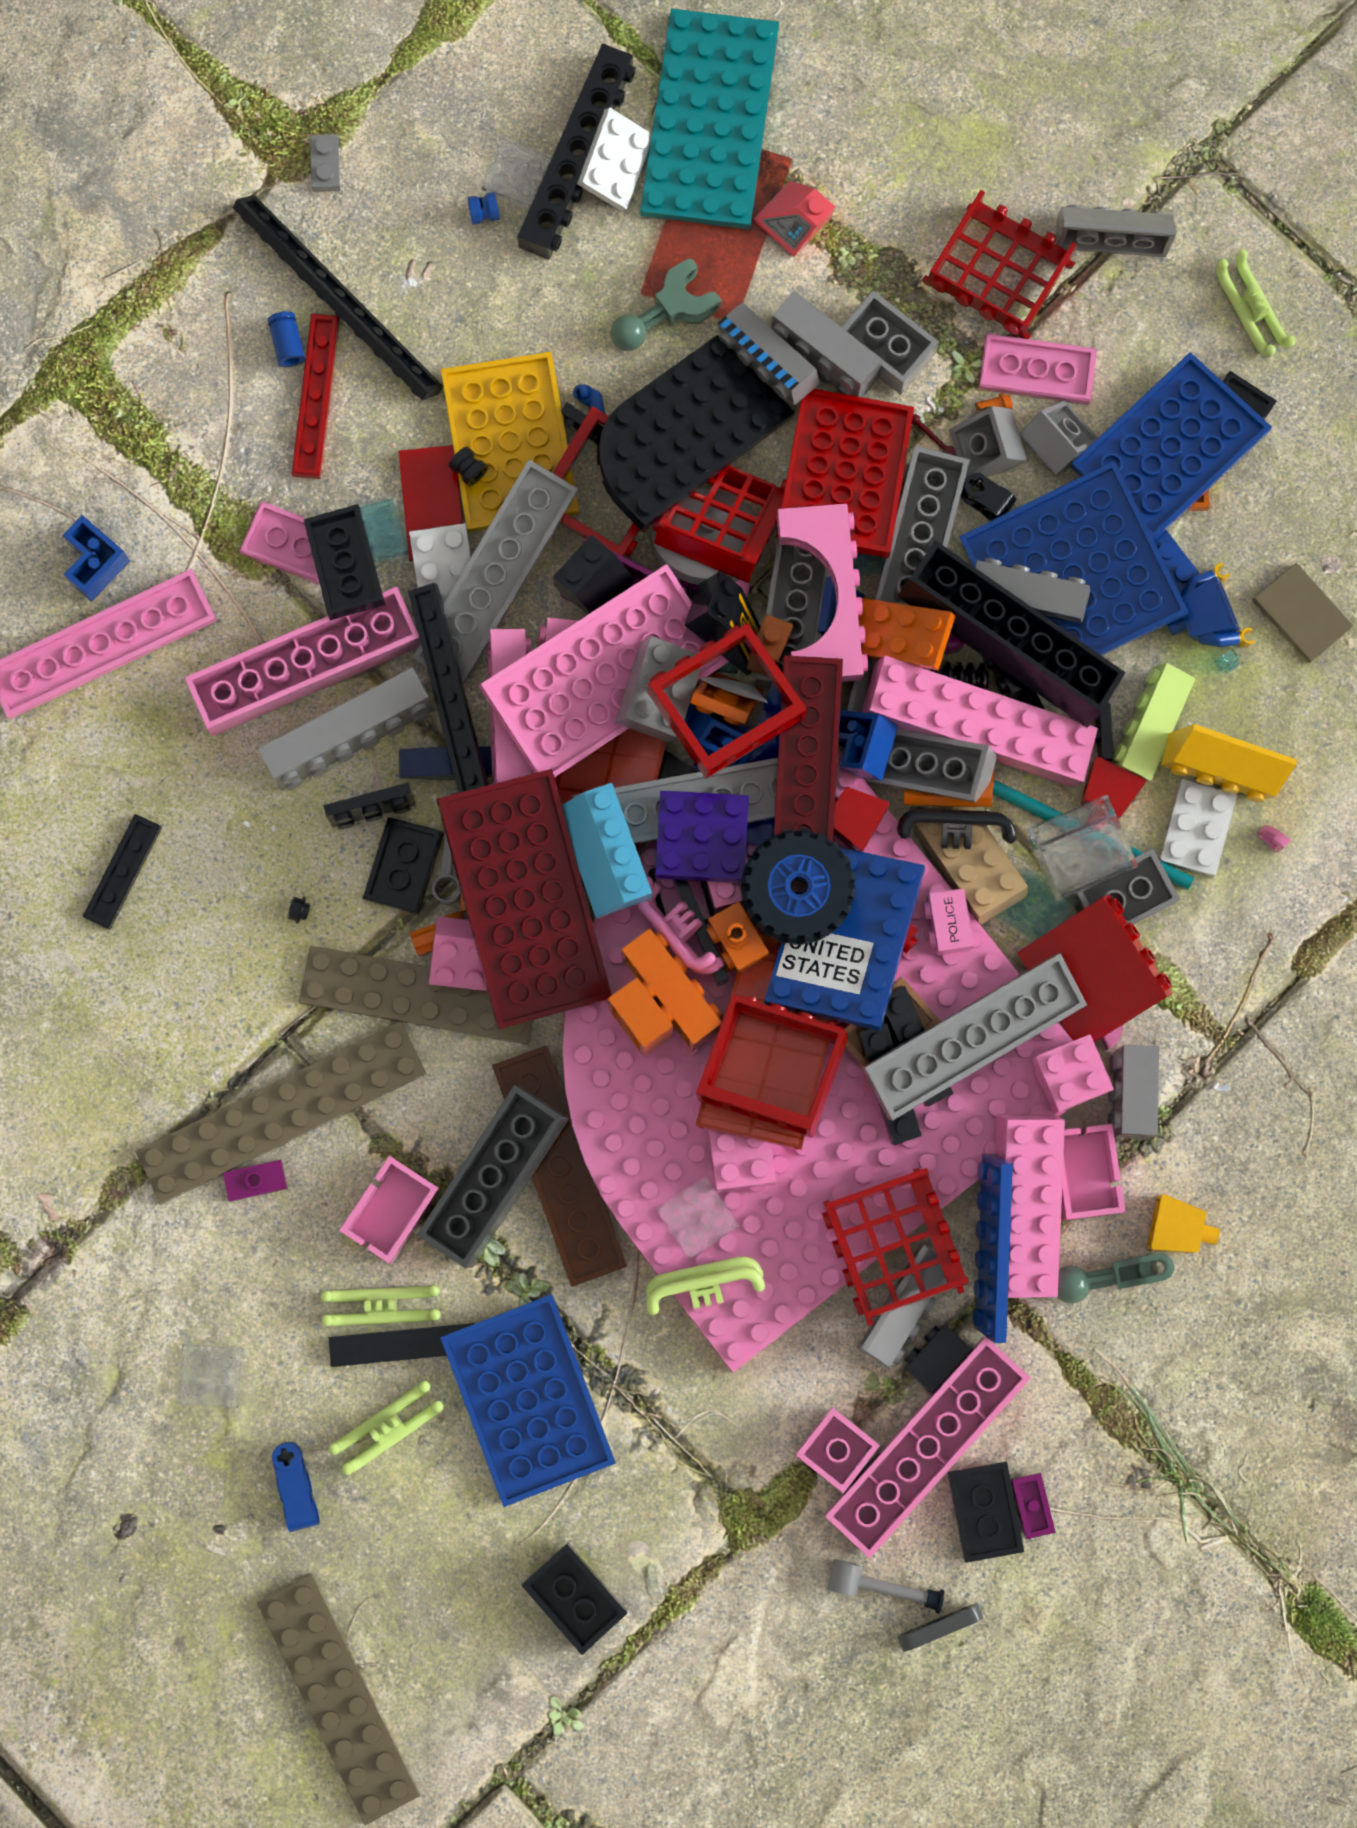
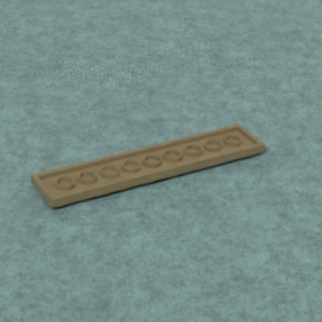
[135,1021,427,1204]

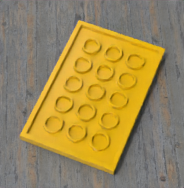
[441,351,579,532]

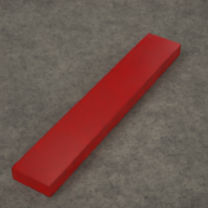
[292,313,340,479]

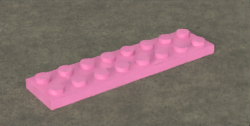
[0,569,217,720]

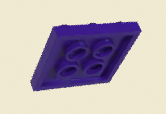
[655,790,749,883]

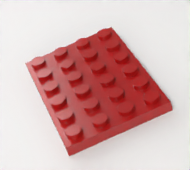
[776,389,914,558]

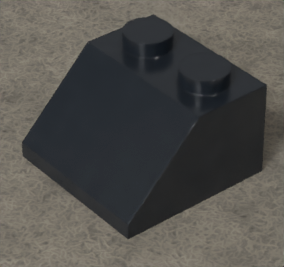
[553,534,635,614]

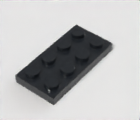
[303,504,386,621]

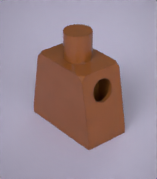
[747,614,794,678]

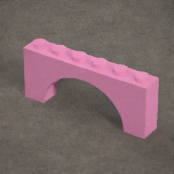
[776,504,868,682]

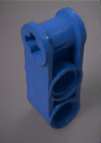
[272,1442,320,1532]

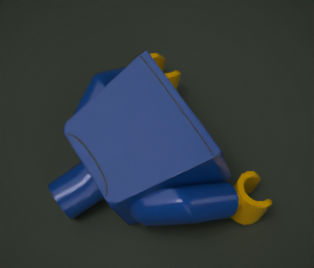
[1168,563,1255,647]

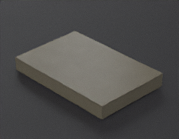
[1252,563,1353,663]

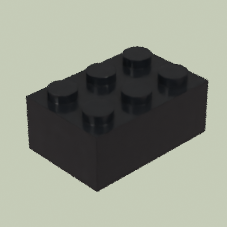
[521,1542,628,1655]

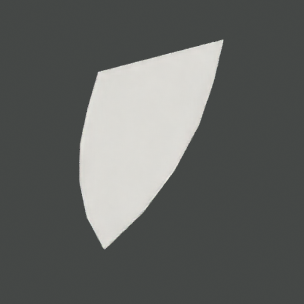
[699,677,768,703]

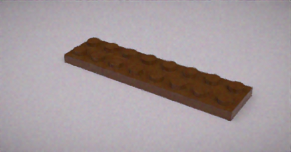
[492,1045,627,1287]

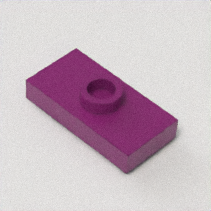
[223,1160,288,1202]

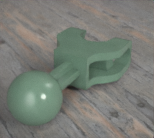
[610,259,723,351]
[1057,1253,1174,1304]

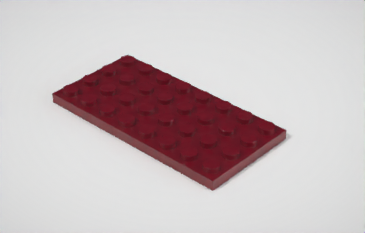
[436,769,612,1029]

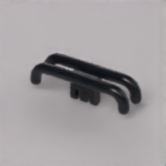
[897,808,1016,850]

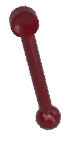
[912,414,955,455]

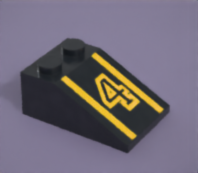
[684,571,761,676]

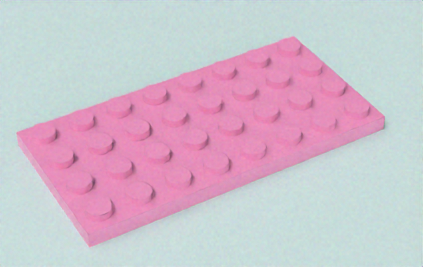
[478,564,729,778]

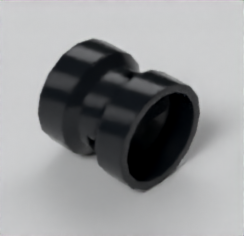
[448,446,488,487]

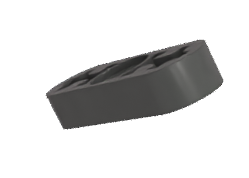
[897,1603,984,1652]

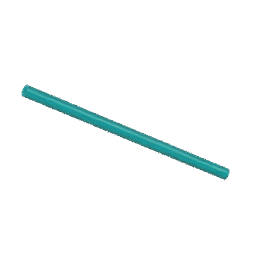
[993,779,1194,890]

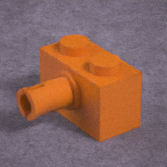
[706,901,769,974]

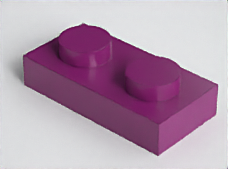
[1010,1473,1056,1540]

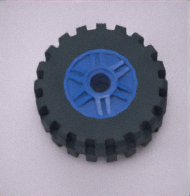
[741,829,856,945]

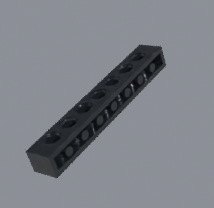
[517,43,636,260]

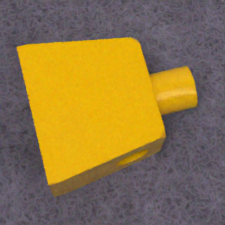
[1146,1194,1220,1254]

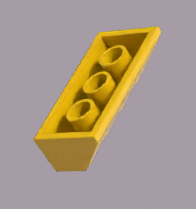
[1161,724,1297,802]

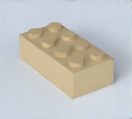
[915,806,1028,925]

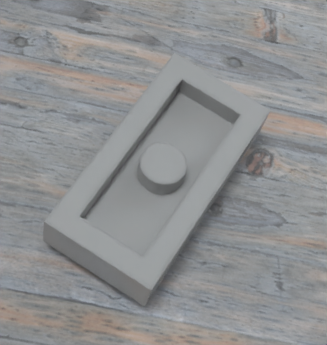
[310,134,341,192]

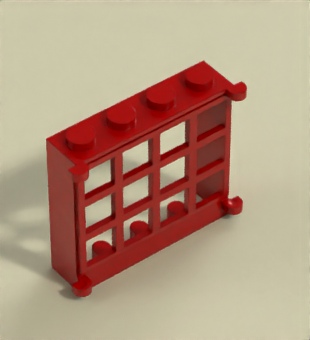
[922,190,1077,339]
[653,465,786,583]
[821,1168,969,1327]

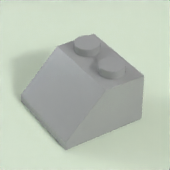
[1019,400,1098,475]
[949,406,1027,480]

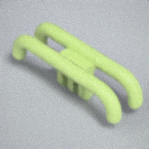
[1216,249,1296,358]
[646,1256,765,1315]
[321,1285,441,1326]
[328,1381,444,1475]

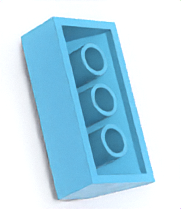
[562,782,652,919]

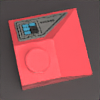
[753,181,835,257]

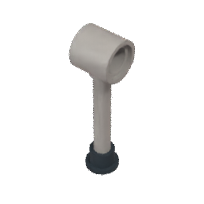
[827,1559,945,1614]

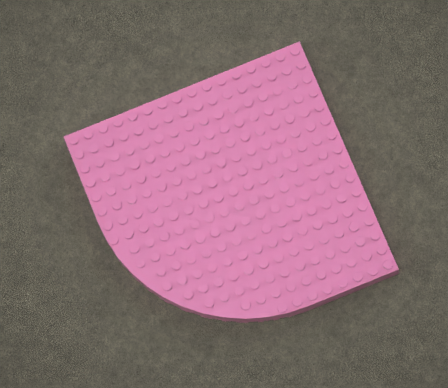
[563,743,1073,1373]

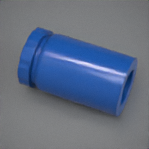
[268,311,305,367]

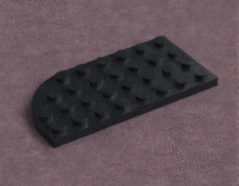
[597,335,795,531]

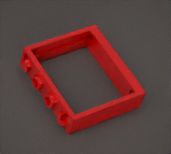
[553,406,649,557]
[647,623,807,779]
[696,995,848,1138]

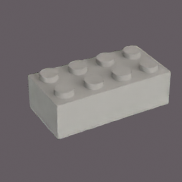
[771,291,882,397]

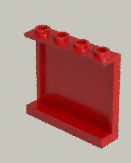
[1017,895,1173,1043]

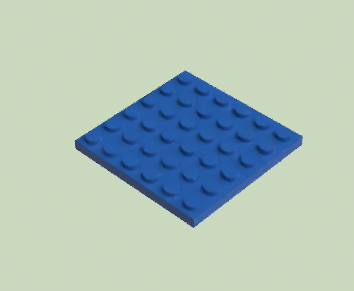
[959,460,1189,656]

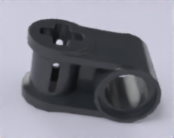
[961,473,1016,521]

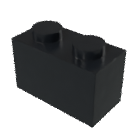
[903,1324,972,1393]

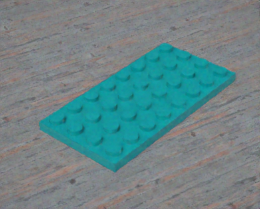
[640,8,779,230]

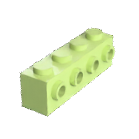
[1113,663,1196,782]

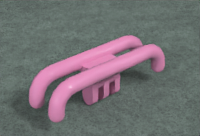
[637,876,724,974]

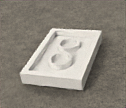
[577,108,652,211]
[409,523,471,604]
[1159,779,1237,878]

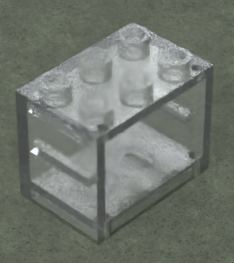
[1027,794,1139,901]

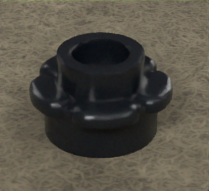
[288,896,310,924]

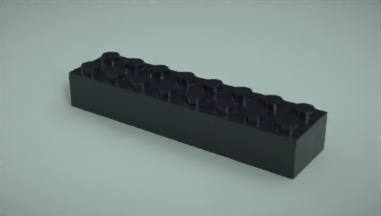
[897,540,1126,728]

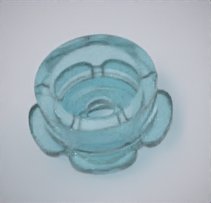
[1214,648,1241,674]

